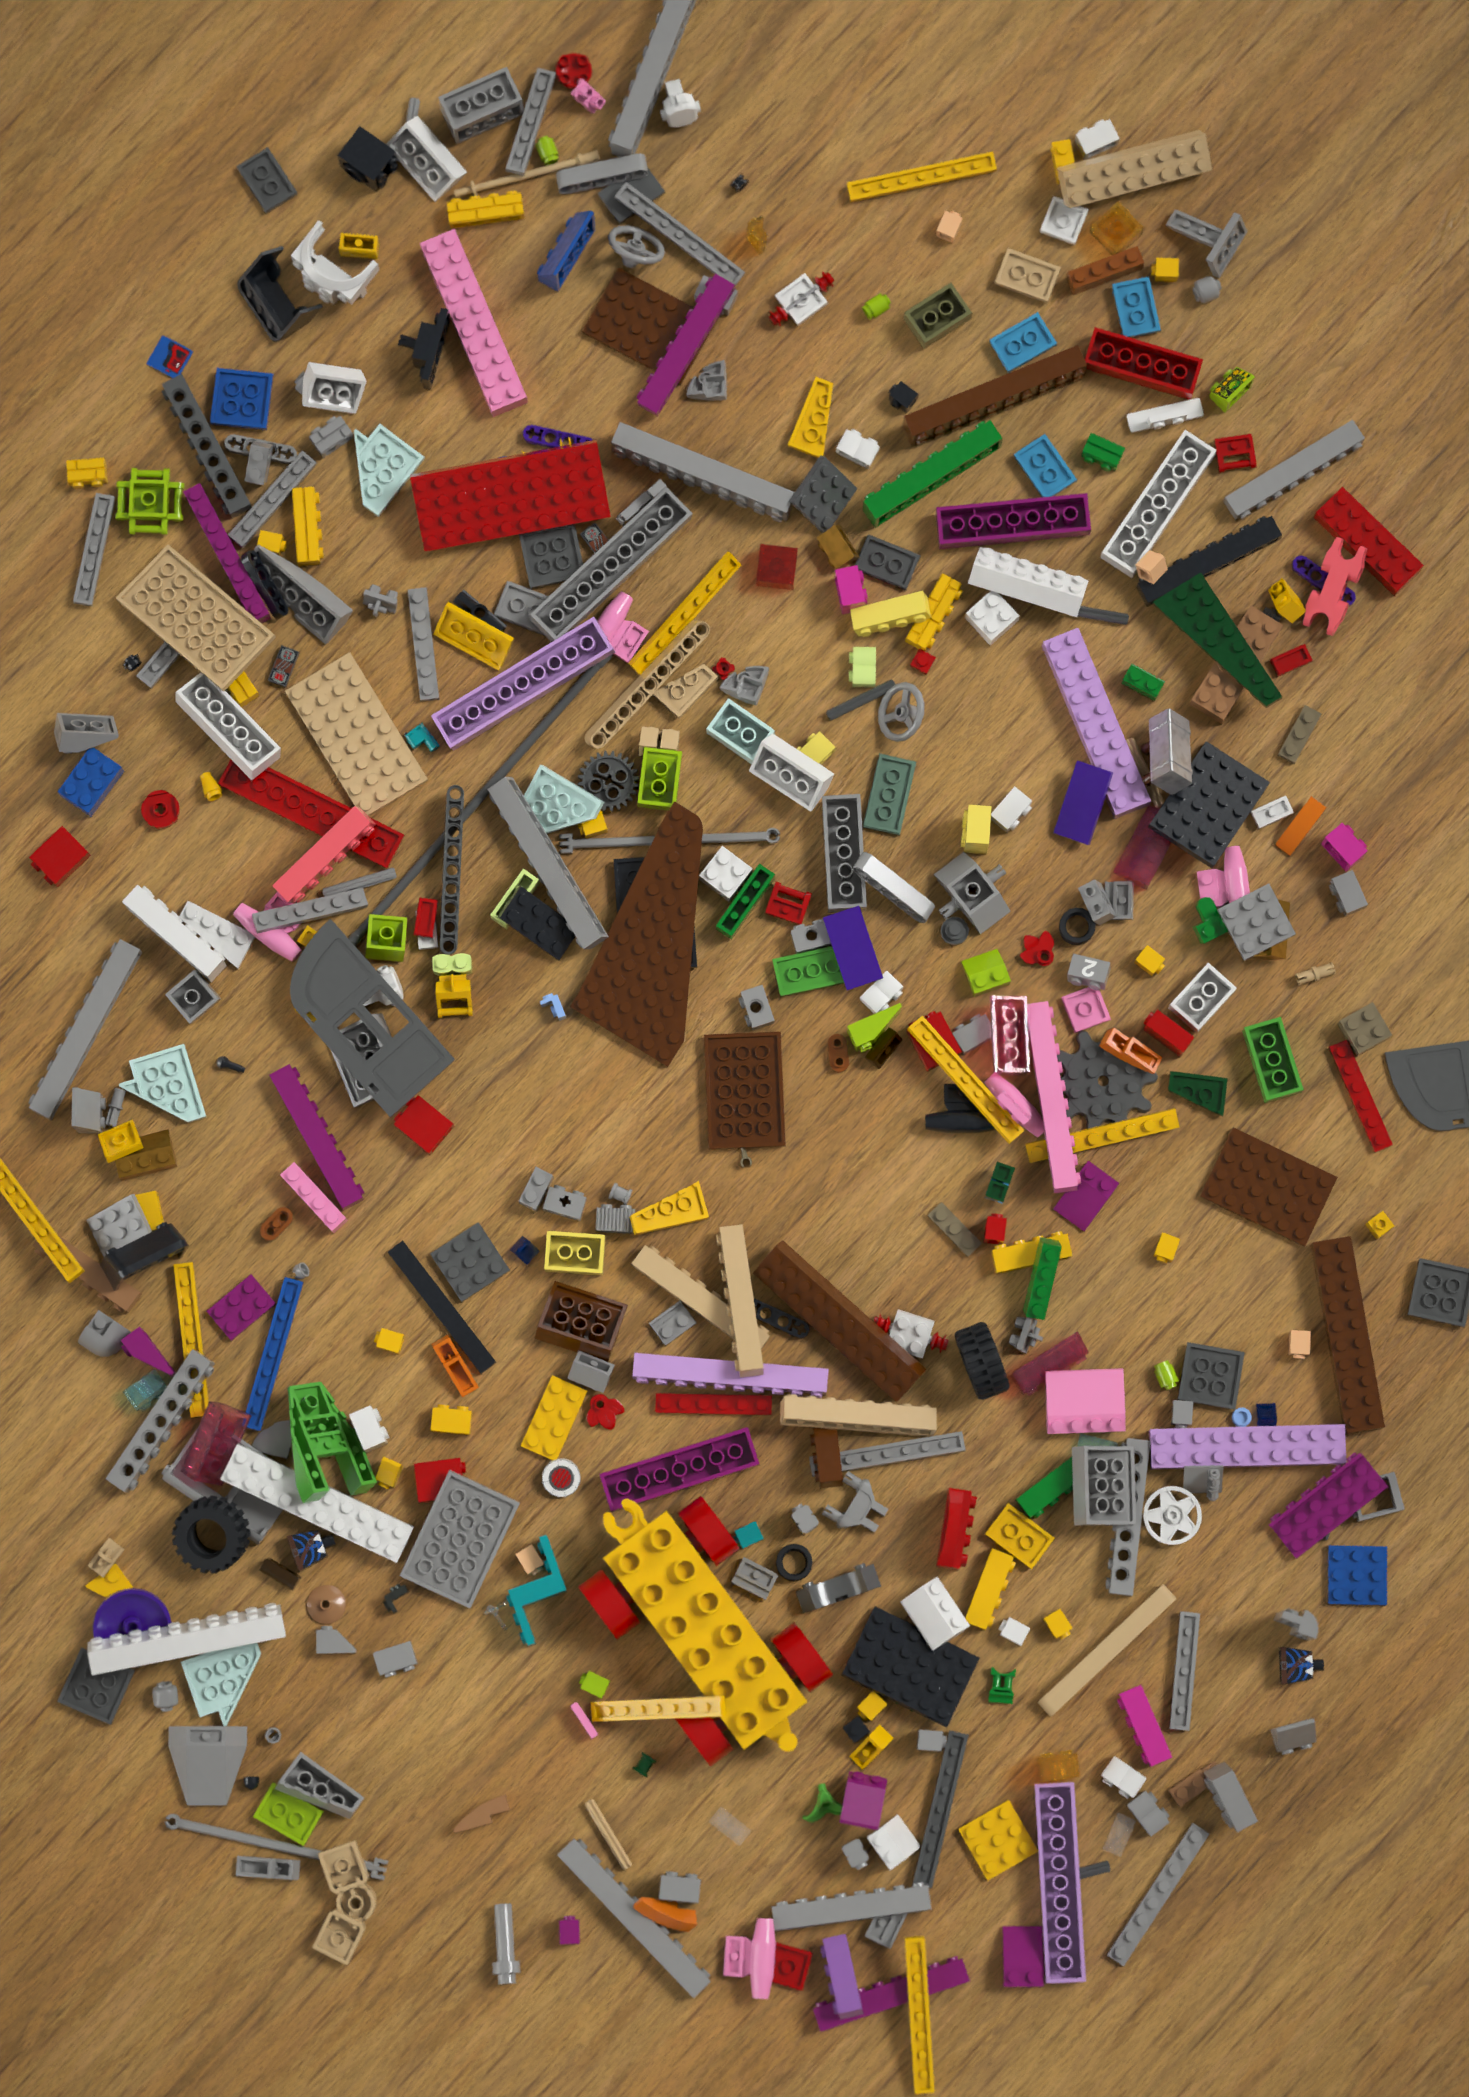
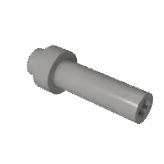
[492,1903,520,1985]

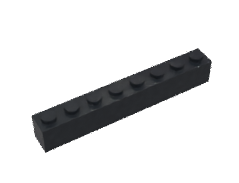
[1136,516,1282,607]

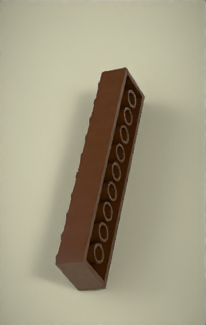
[903,345,1087,446]
[1310,1236,1385,1435]
[753,1240,927,1403]

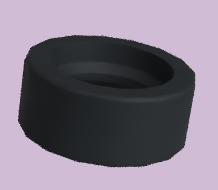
[1059,908,1096,945]
[776,1544,813,1581]

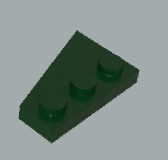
[1168,1071,1228,1117]

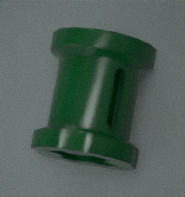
[632,1752,657,1778]

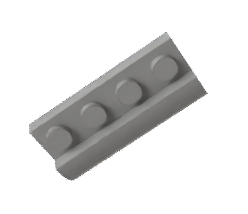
[1274,1608,1318,1641]

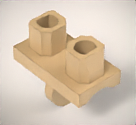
[88,1538,125,1578]

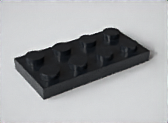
[498,886,575,961]

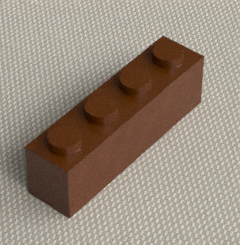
[809,1427,843,1489]

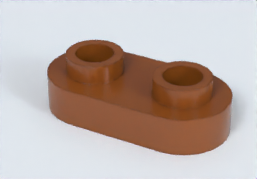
[828,1034,849,1073]
[260,1207,293,1241]

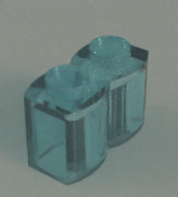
[123,1369,167,1412]

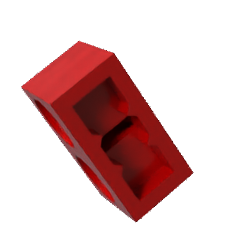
[983,1213,1007,1245]

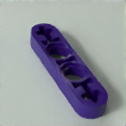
[523,425,592,448]
[1292,556,1356,607]

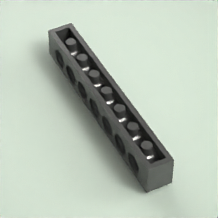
[161,374,252,518]

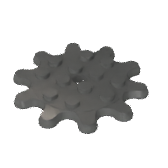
[1057,1028,1158,1129]

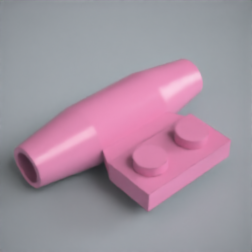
[597,591,649,663]
[1197,846,1250,908]
[233,891,302,962]
[984,1072,1044,1138]
[724,1918,776,1999]

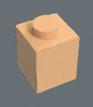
[936,210,963,243]
[1136,550,1168,584]
[1288,1330,1311,1359]
[515,1544,545,1576]

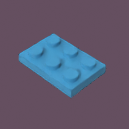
[1112,277,1161,338]
[989,312,1057,373]
[1014,434,1077,497]

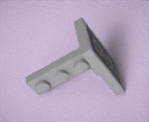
[1166,209,1248,279]

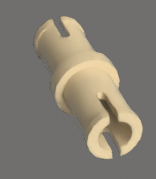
[1295,962,1336,985]

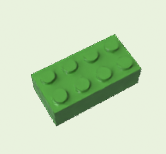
[1242,1017,1304,1103]

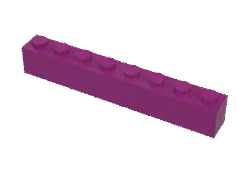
[636,273,736,417]
[183,483,271,623]
[269,1064,365,1210]
[813,1956,970,2032]

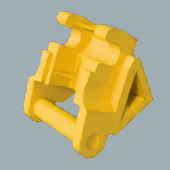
[436,974,473,1018]

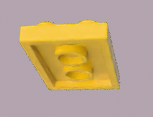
[985,1503,1055,1570]

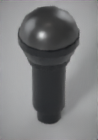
[216,1056,245,1073]

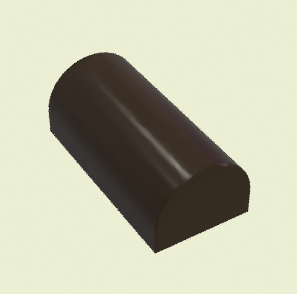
[865,1027,903,1069]
[259,1557,302,1591]

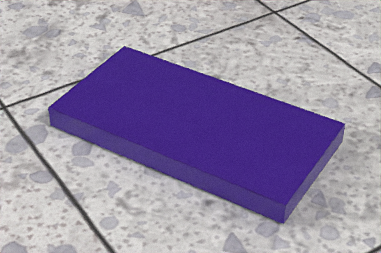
[1053,760,1114,845]
[823,905,884,990]

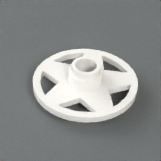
[1143,1486,1202,1545]

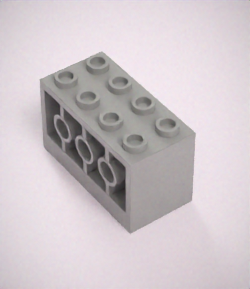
[438,67,524,144]

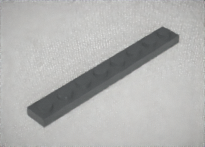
[913,1730,968,1889]

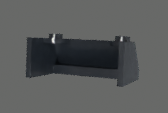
[237,246,323,342]
[100,1222,189,1291]

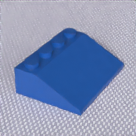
[537,211,596,292]

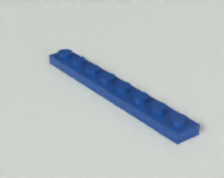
[242,1277,304,1431]

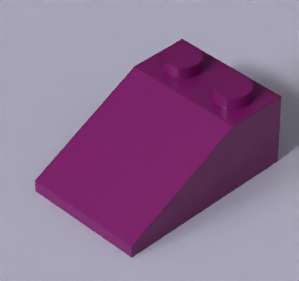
[1053,1161,1119,1232]
[121,1326,176,1377]
[839,1771,887,1830]
[1003,1926,1044,1987]

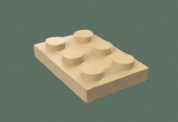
[995,248,1061,303]

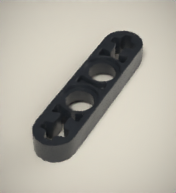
[241,550,288,619]
[753,1298,809,1339]

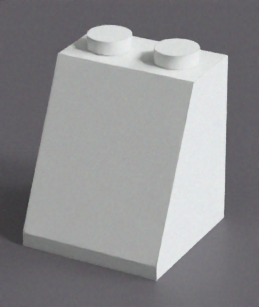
[866,1815,921,1870]

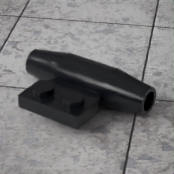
[925,1084,996,1133]

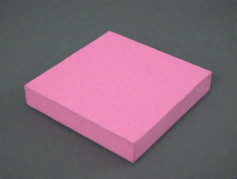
[1061,987,1111,1033]

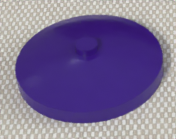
[93,1588,171,1639]

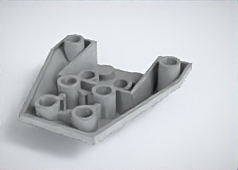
[168,1726,247,1805]

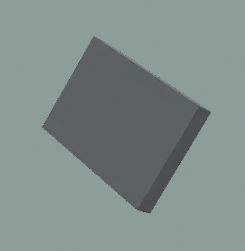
[236,147,298,214]
[598,167,665,225]
[855,534,921,591]

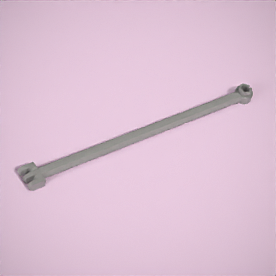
[559,828,780,854]
[165,1814,388,1880]

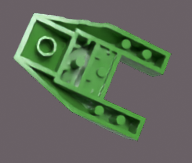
[288,1382,377,1503]

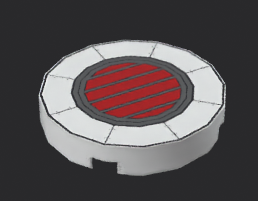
[542,1458,580,1497]

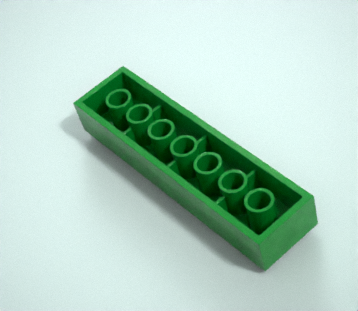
[863,420,1003,528]

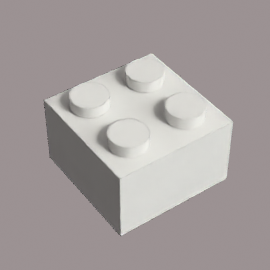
[965,591,1019,646]
[699,846,753,902]
[349,1405,390,1453]

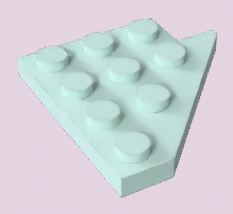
[354,424,425,517]
[524,765,604,833]
[119,1044,207,1123]
[181,1643,261,1726]

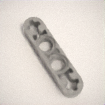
[225,434,297,464]

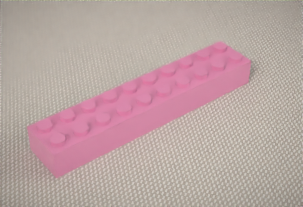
[420,229,528,417]

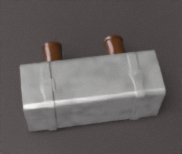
[1141,709,1193,795]

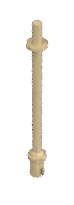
[454,150,600,198]

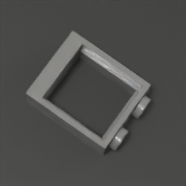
[1352,1472,1405,1522]

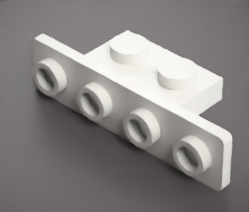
[1127,398,1204,433]

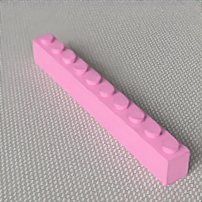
[1025,1001,1081,1193]

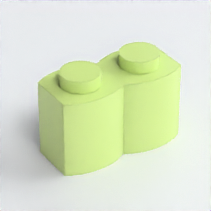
[849,647,876,687]
[432,953,472,976]

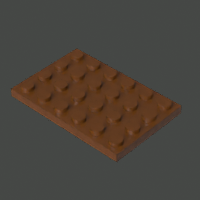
[582,267,717,385]
[704,1031,786,1150]
[1200,1127,1338,1247]

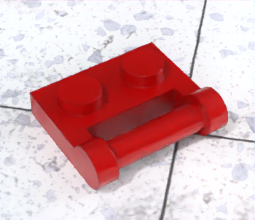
[1214,434,1257,473]
[765,881,812,925]

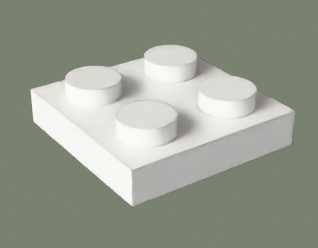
[1040,196,1088,245]

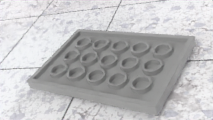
[400,1469,520,1608]

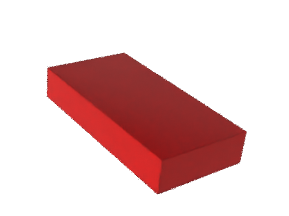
[1270,644,1313,677]
[413,897,438,938]

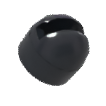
[244,1776,259,1790]

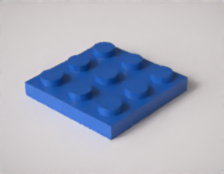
[210,368,273,430]
[1328,1545,1387,1605]

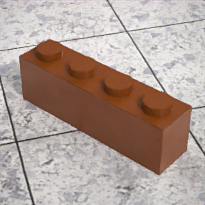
[1066,246,1144,295]

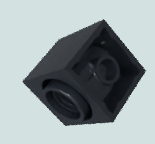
[337,126,399,192]

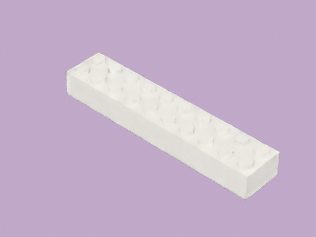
[220,1444,414,1563]
[87,1603,286,1675]

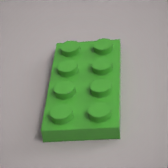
[772,946,844,997]

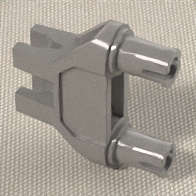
[822,1471,889,1533]

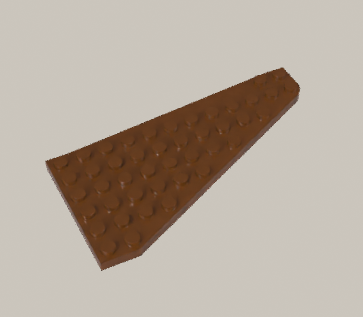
[570,801,703,1067]

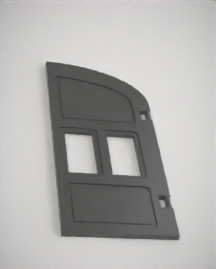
[290,919,455,1118]
[1385,1041,1469,1131]

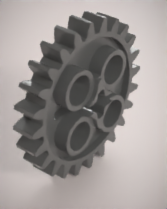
[578,751,639,813]

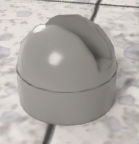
[292,1262,309,1279]
[265,1727,281,1743]

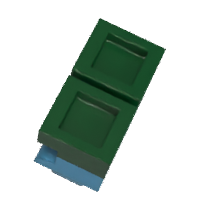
[984,1161,1015,1204]

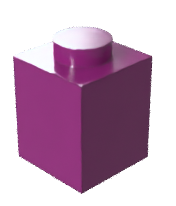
[559,1916,580,1944]

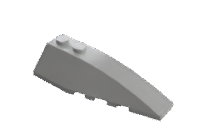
[254,545,353,644]

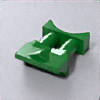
[988,1667,1016,1704]

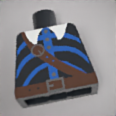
[287,1530,336,1572]
[1279,1647,1324,1685]

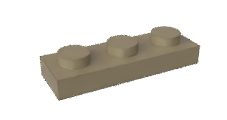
[1278,705,1321,764]
[928,1202,982,1257]

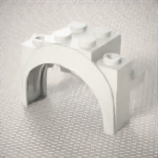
[291,220,379,305]

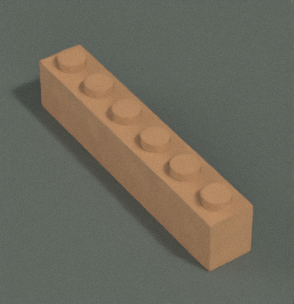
[32,1235,142,1313]

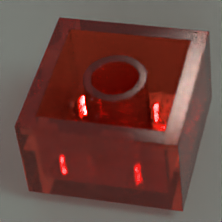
[756,544,798,590]

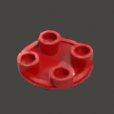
[555,53,592,89]

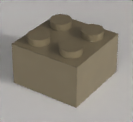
[1337,1002,1392,1057]

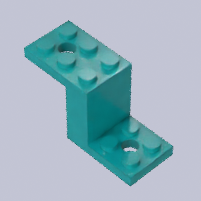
[506,1535,567,1647]

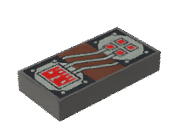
[580,523,609,554]
[268,645,300,688]

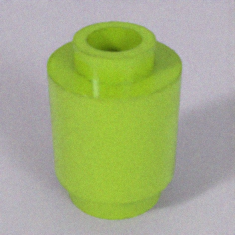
[535,136,559,166]
[862,293,891,319]
[1154,1360,1179,1390]

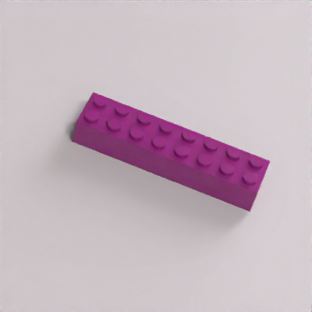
[936,493,1091,550]
[599,1427,760,1513]

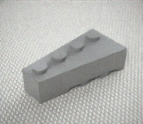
[275,1752,364,1819]

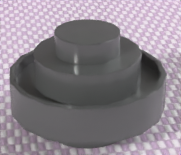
[941,917,969,945]

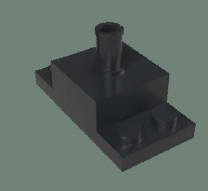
[398,308,451,390]

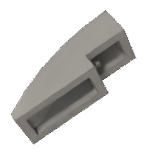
[236,1856,300,1880]

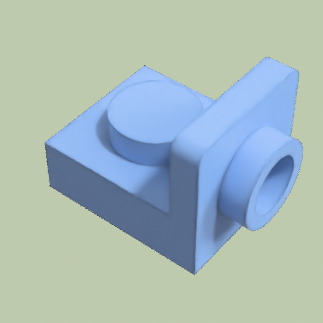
[540,993,566,1021]

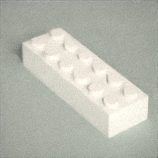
[968,547,1089,617]
[175,672,281,780]
[122,885,227,983]

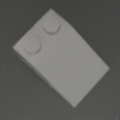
[54,713,119,754]
[72,1088,106,1133]
[1270,1718,1316,1755]

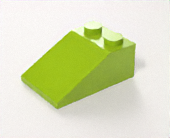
[637,747,682,811]
[847,1003,902,1053]

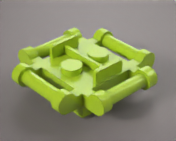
[115,468,184,535]

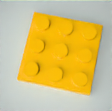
[958,1800,1038,1881]

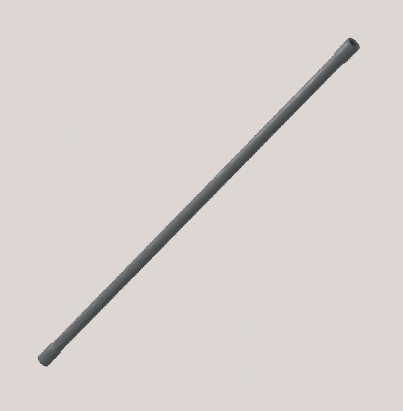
[348,654,614,946]

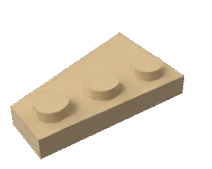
[653,664,718,719]

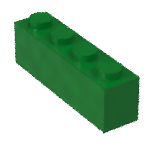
[716,863,775,940]
[1023,1237,1062,1320]
[1015,1457,1073,1519]

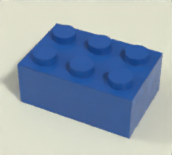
[58,747,124,817]

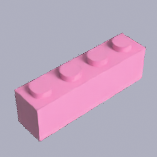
[280,1162,348,1233]

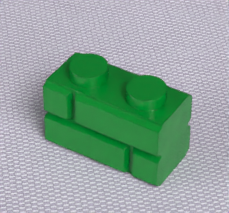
[1081,433,1125,472]
[1121,664,1165,702]

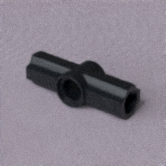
[453,590,507,632]

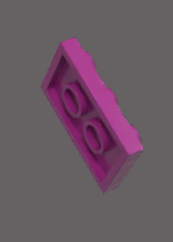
[207,1274,276,1341]

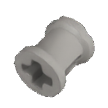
[609,1182,633,1205]

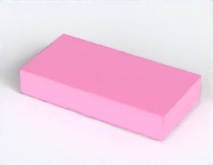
[571,1702,598,1739]

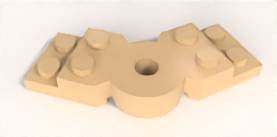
[312,1840,377,1965]

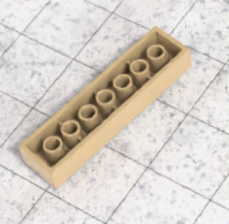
[1057,130,1212,208]

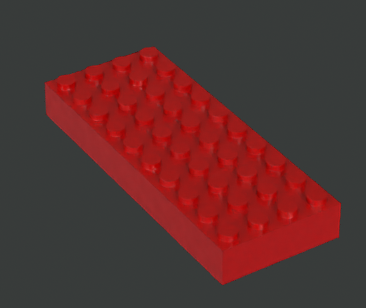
[410,440,611,552]

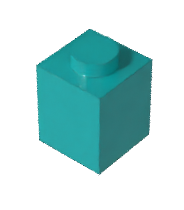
[733,1521,764,1549]

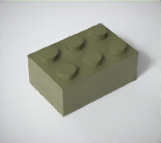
[904,283,972,349]

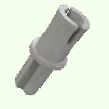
[105,1088,126,1127]

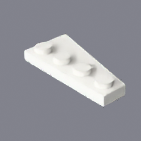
[179,901,255,969]

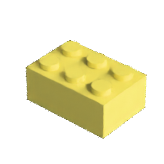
[960,805,992,854]
[544,1231,606,1276]

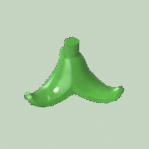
[802,1784,842,1822]

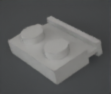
[1105,881,1134,920]
[649,1301,697,1346]
[731,1557,778,1600]
[865,1913,908,1949]

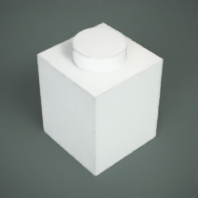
[999,1617,1030,1646]

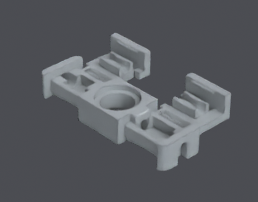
[616,479,667,527]

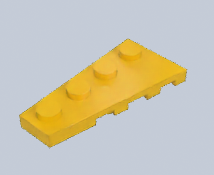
[788,377,833,458]
[630,1181,709,1235]

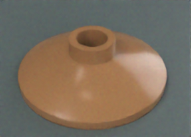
[307,1585,346,1624]

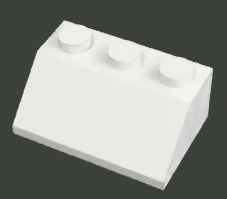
[302,362,367,414]
[900,1577,970,1651]

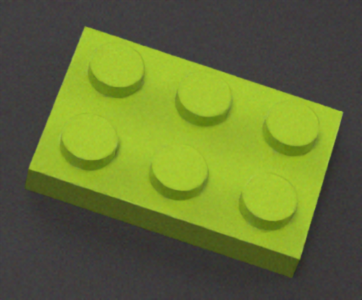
[253,1782,324,1846]

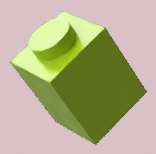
[579,1671,610,1699]

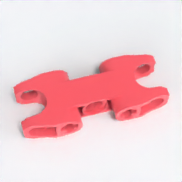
[1303,537,1367,636]

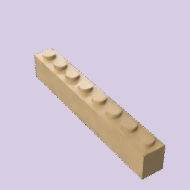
[716,1224,764,1378]
[631,1245,770,1349]
[780,1394,937,1436]

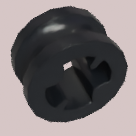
[731,174,749,193]

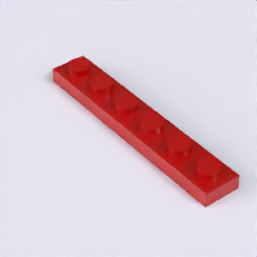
[1329,1039,1393,1153]
[655,1393,772,1416]

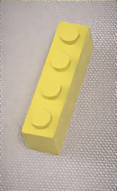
[850,591,931,637]

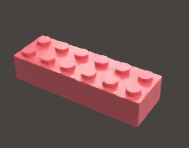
[272,806,376,903]

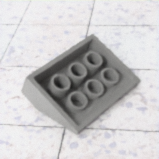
[331,1013,392,1108]
[1072,1446,1136,1526]

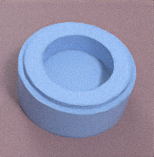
[1232,1408,1252,1427]

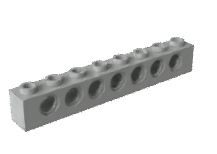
[106,1349,215,1493]
[1105,1438,1150,1597]

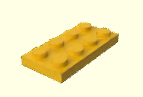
[433,602,514,671]
[521,1375,588,1460]

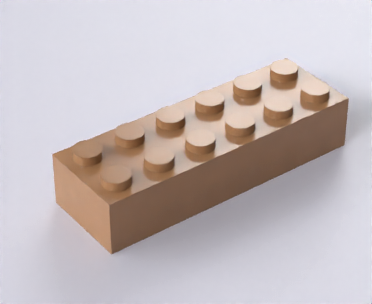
[1189,606,1283,724]

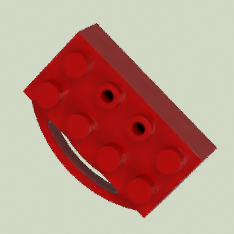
[936,1488,977,1570]

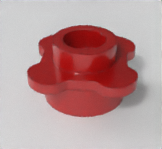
[712,658,735,680]

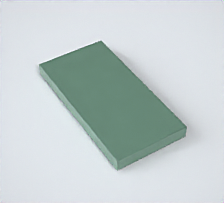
[863,753,916,836]

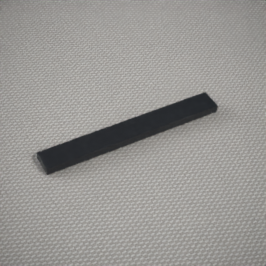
[388,1241,497,1374]

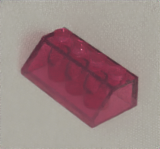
[1113,806,1171,890]
[990,996,1030,1076]
[1010,1331,1089,1396]
[181,1401,251,1486]

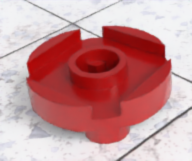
[141,790,180,829]

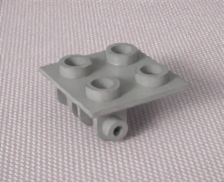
[1183,1465,1224,1501]

